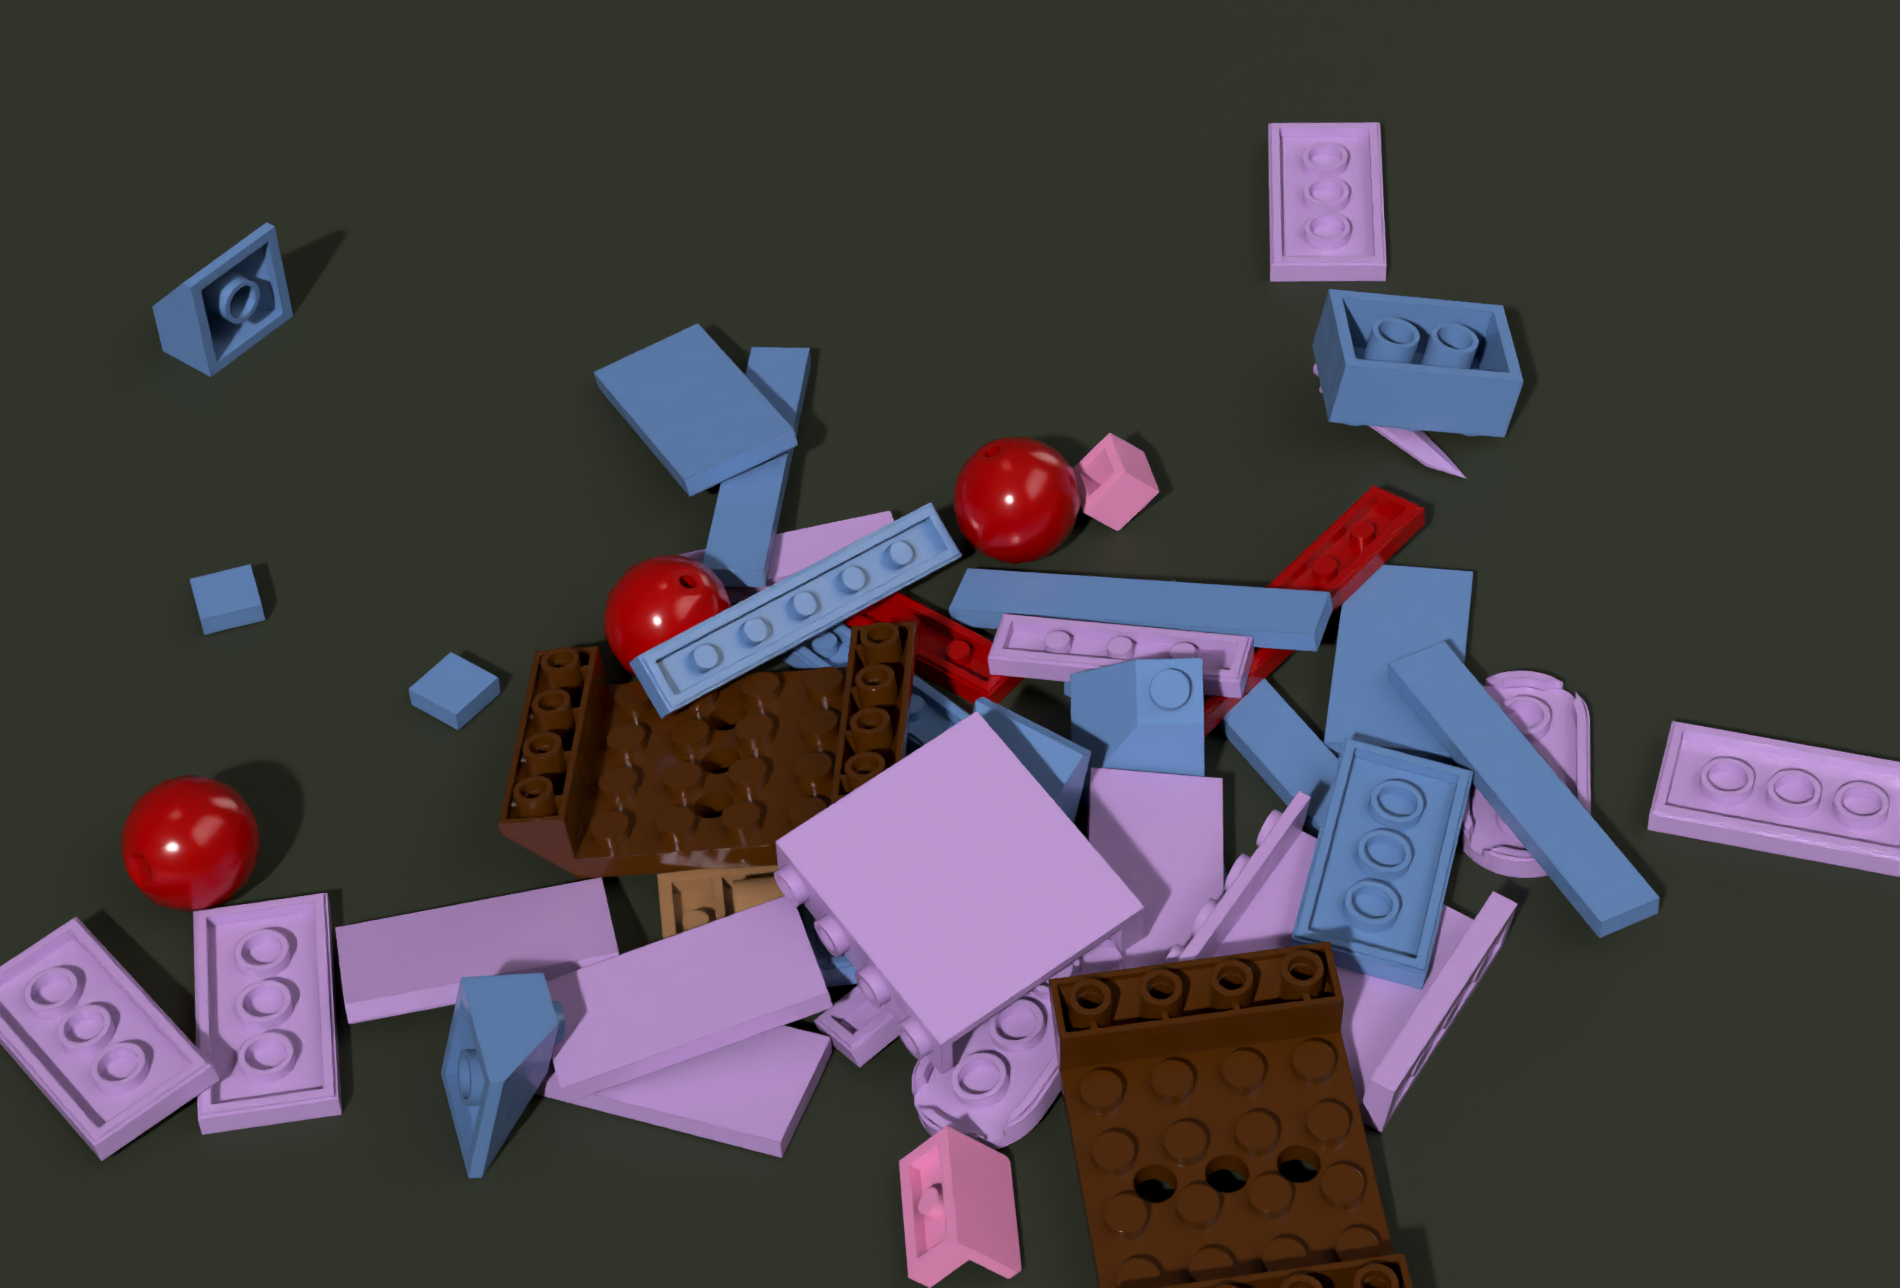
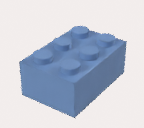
[1312,289,1524,438]

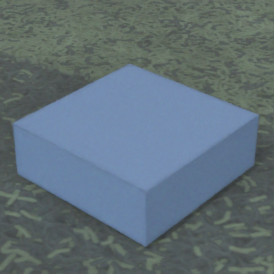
[190,564,265,635]
[408,652,501,731]

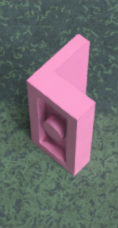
[899,1125,1022,1288]

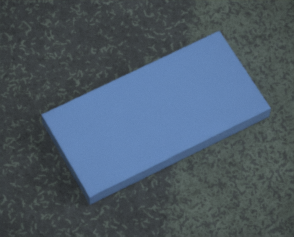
[593,323,798,497]
[1324,564,1473,766]
[1289,737,1474,990]

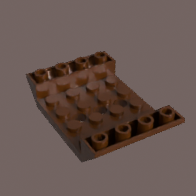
[498,621,918,879]
[1049,941,1413,1288]

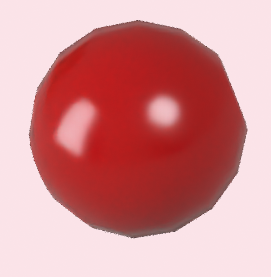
[952,436,1081,564]
[603,555,732,677]
[120,774,261,913]

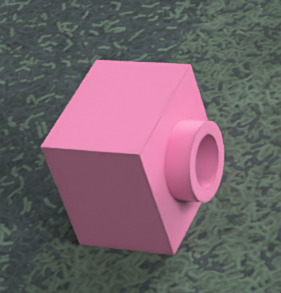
[1073,433,1160,531]

